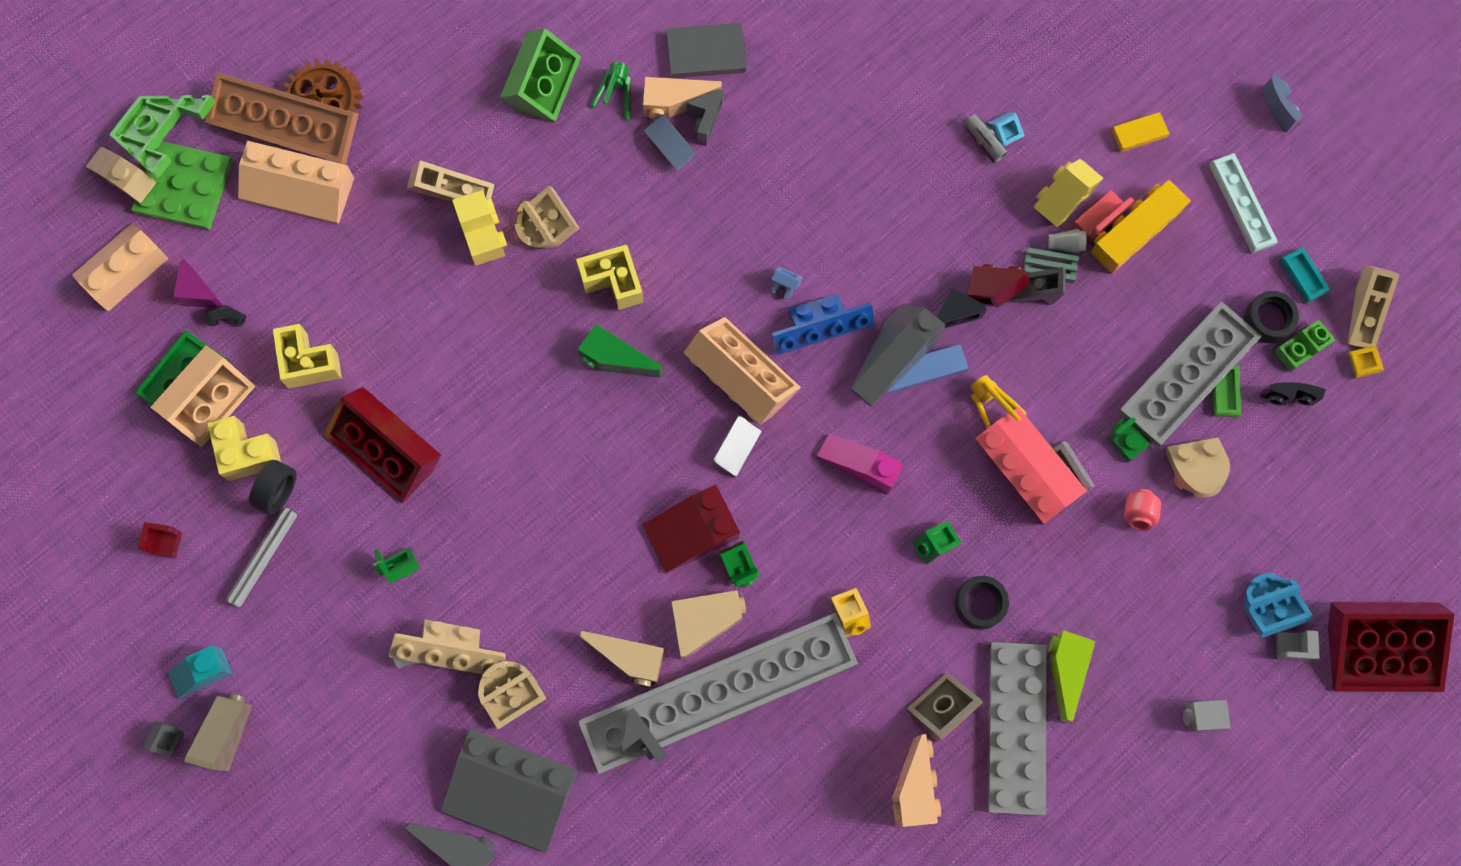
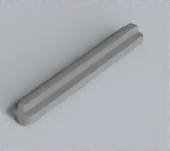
[226,507,297,607]

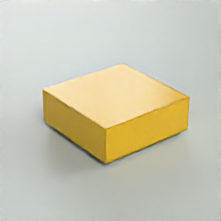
[1348,345,1384,379]

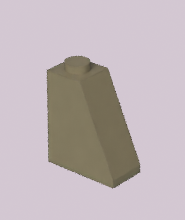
[184,693,252,772]

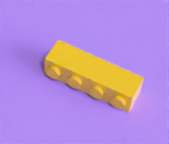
[1090,180,1191,274]

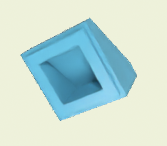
[988,112,1024,147]

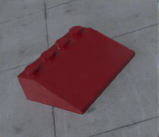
[1328,602,1455,692]

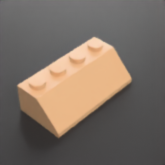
[238,141,354,225]
[684,317,801,425]

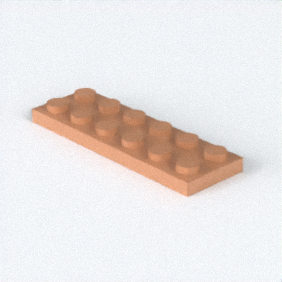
[205,72,358,164]

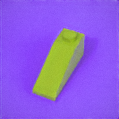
[1048,630,1096,723]

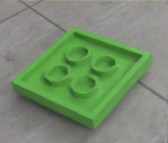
[131,141,233,231]

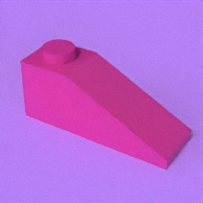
[817,433,904,494]

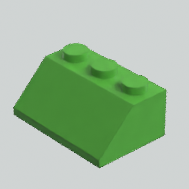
[500,28,581,122]

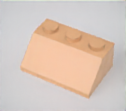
[72,223,169,311]
[151,346,255,448]

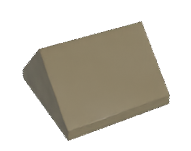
[907,672,983,742]

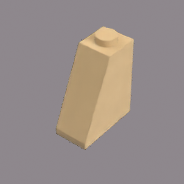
[672,590,746,659]

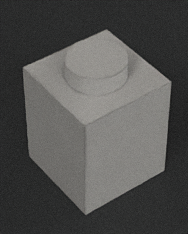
[1183,700,1231,732]

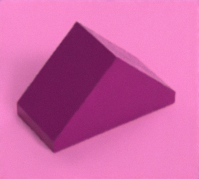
[173,259,223,308]

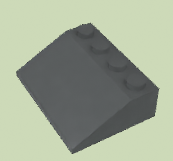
[441,729,579,853]

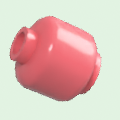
[1123,489,1162,531]

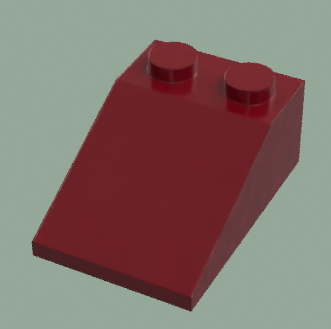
[643,484,740,573]

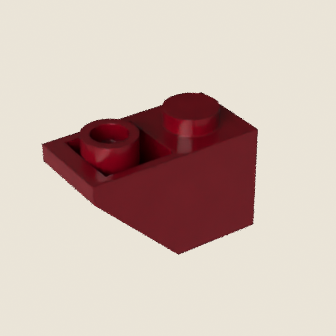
[968,264,1030,307]

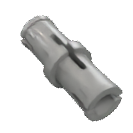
[964,114,1008,163]

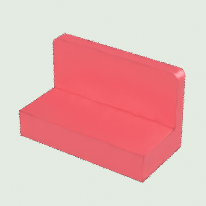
[1073,190,1134,243]

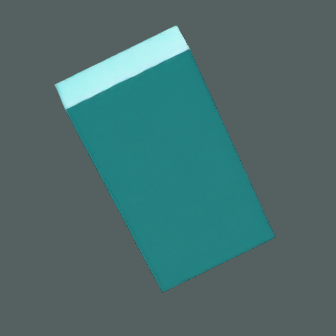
[1279,247,1331,304]

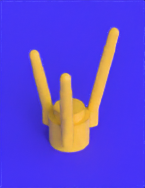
[970,375,1026,429]

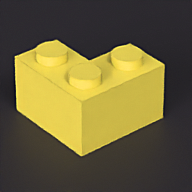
[1034,159,1104,227]
[452,190,507,266]
[576,245,643,310]
[273,324,342,389]
[207,416,281,481]

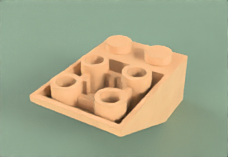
[892,734,941,827]

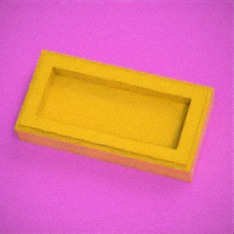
[1111,112,1170,152]

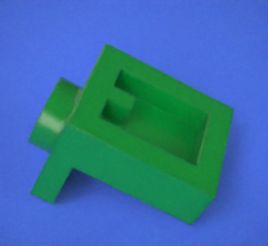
[1107,417,1150,463]
[912,520,962,565]

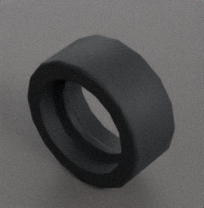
[1244,291,1299,343]
[249,460,296,515]
[954,575,1010,630]

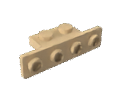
[389,619,506,674]

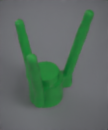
[590,62,632,121]

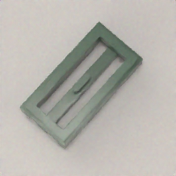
[1023,248,1079,283]

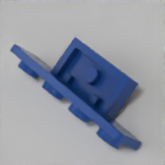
[771,294,874,355]

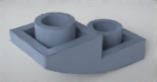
[1262,74,1303,132]
[644,114,697,171]

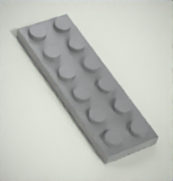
[1118,301,1261,447]
[987,642,1046,816]

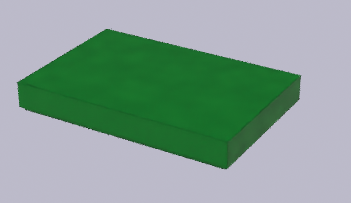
[134,330,230,406]

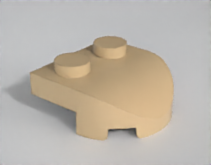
[515,186,580,249]
[1166,437,1230,498]
[478,661,547,729]

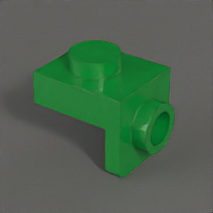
[718,541,761,587]
[372,547,420,584]

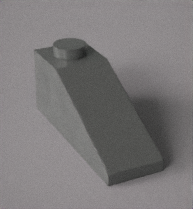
[405,824,498,866]

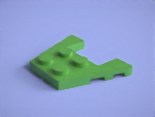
[109,95,216,179]

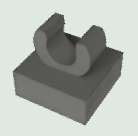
[143,720,184,758]

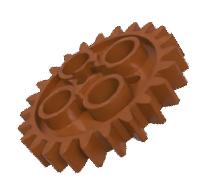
[283,59,364,118]

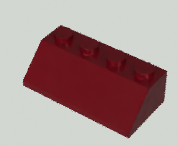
[324,387,441,503]

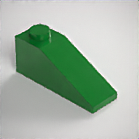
[578,324,663,378]

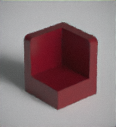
[138,522,182,559]

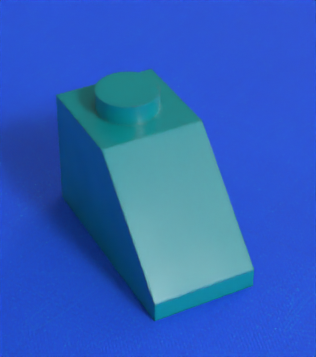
[168,645,232,699]

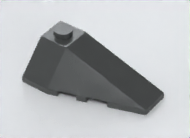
[851,304,945,407]

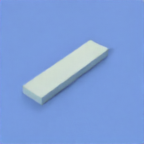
[1209,153,1278,254]

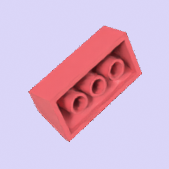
[975,407,1087,524]

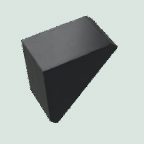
[936,288,987,329]

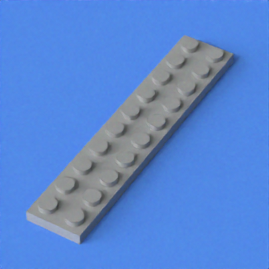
[578,613,858,775]

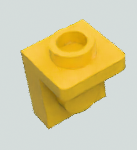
[831,588,871,637]

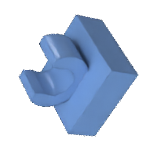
[771,267,803,299]

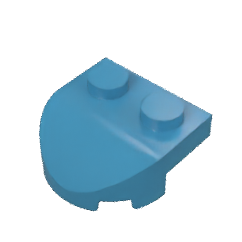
[1244,573,1313,638]

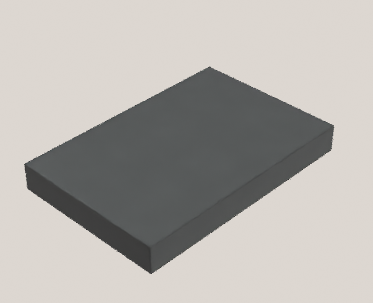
[667,23,746,78]

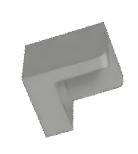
[1275,630,1319,662]

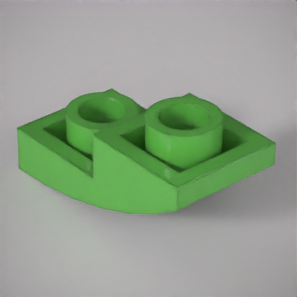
[1274,320,1335,372]

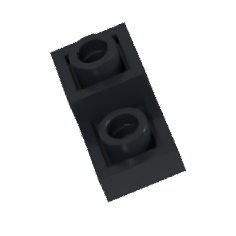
[1260,382,1326,406]

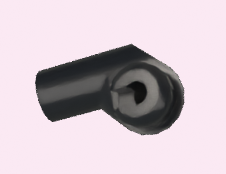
[204,305,246,326]

